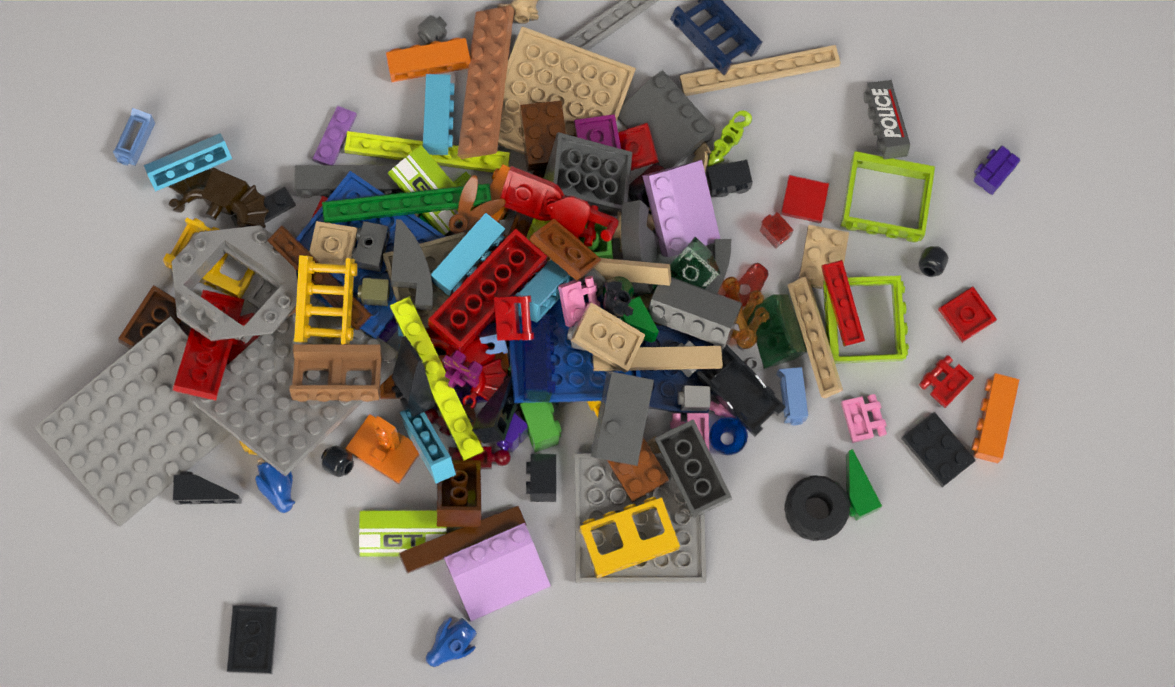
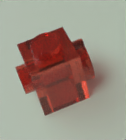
[760,212,794,249]

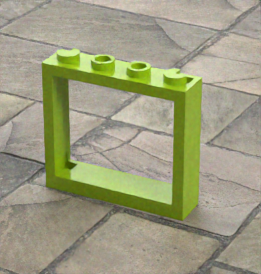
[840,151,935,242]
[823,275,909,364]

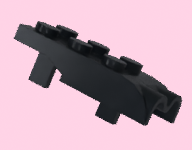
[697,345,786,437]

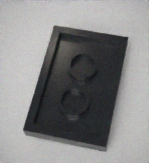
[901,412,976,488]
[227,605,278,674]

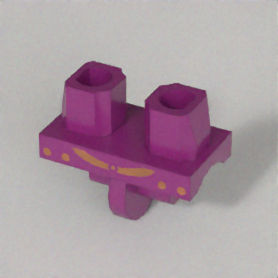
[443,350,482,388]

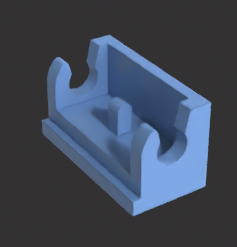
[480,322,508,354]

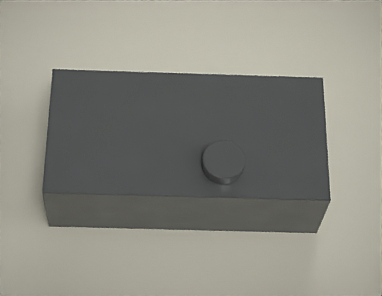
[591,371,654,466]
[655,419,732,519]

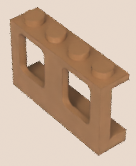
[290,344,382,402]

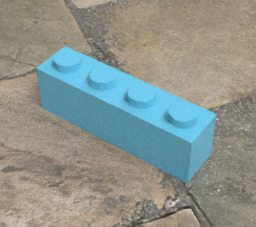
[423,74,455,155]
[144,133,232,192]
[431,213,505,297]
[515,259,575,322]
[400,410,456,483]

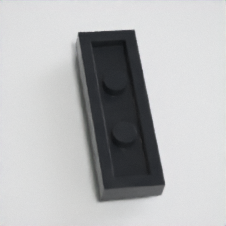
[231,187,296,227]

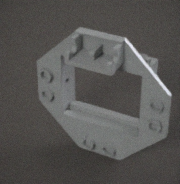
[172,225,298,343]

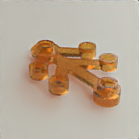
[722,277,769,349]

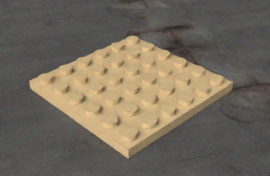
[498,26,636,154]

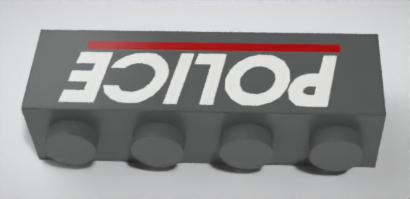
[863,80,910,159]

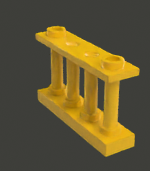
[294,256,358,344]

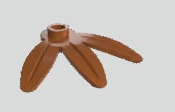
[449,175,508,240]

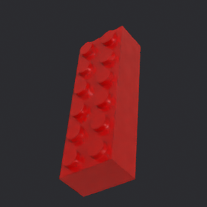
[428,229,548,353]

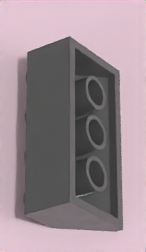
[648,277,742,348]

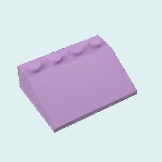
[642,160,720,257]
[444,523,551,621]

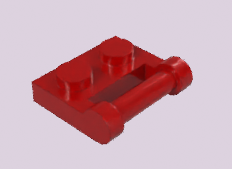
[494,295,534,341]

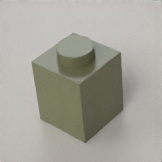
[358,278,390,306]

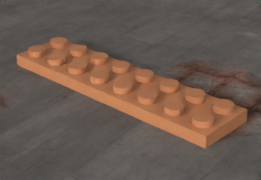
[457,5,514,159]

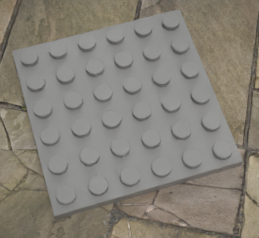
[575,453,706,583]

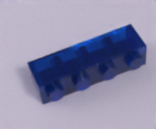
[521,315,556,402]

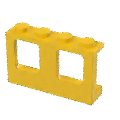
[163,217,255,299]
[579,497,680,579]

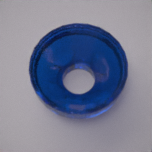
[709,417,748,456]

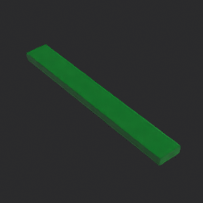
[322,183,492,224]

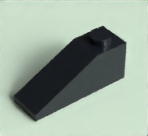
[472,377,517,444]
[173,471,242,505]

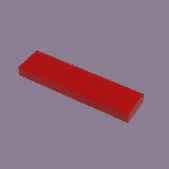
[821,260,865,347]

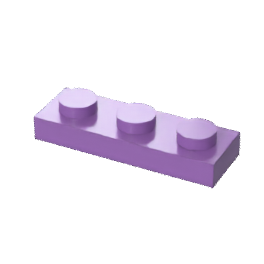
[313,106,357,165]

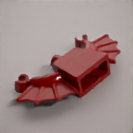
[426,329,507,409]

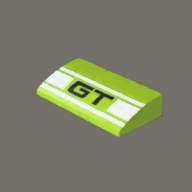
[388,145,473,235]
[359,510,447,557]

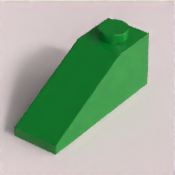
[846,449,882,521]

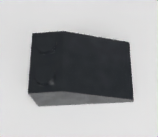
[392,336,436,417]

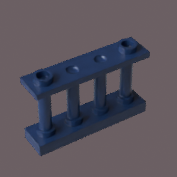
[670,0,763,75]

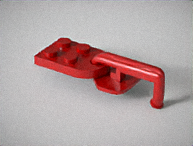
[500,166,619,242]

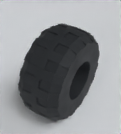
[784,475,850,541]

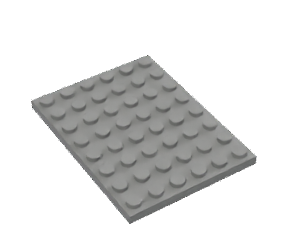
[191,295,398,476]
[34,317,231,527]

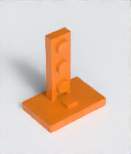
[345,414,419,484]

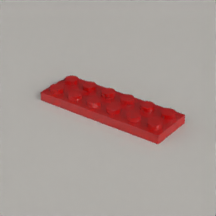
[173,290,245,401]

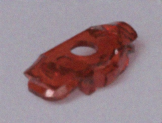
[724,263,769,308]

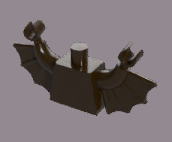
[169,167,269,228]

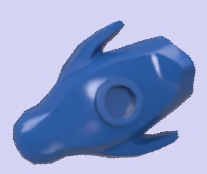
[255,462,295,513]
[426,617,477,667]

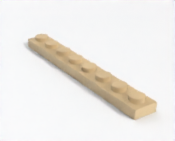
[679,45,841,96]

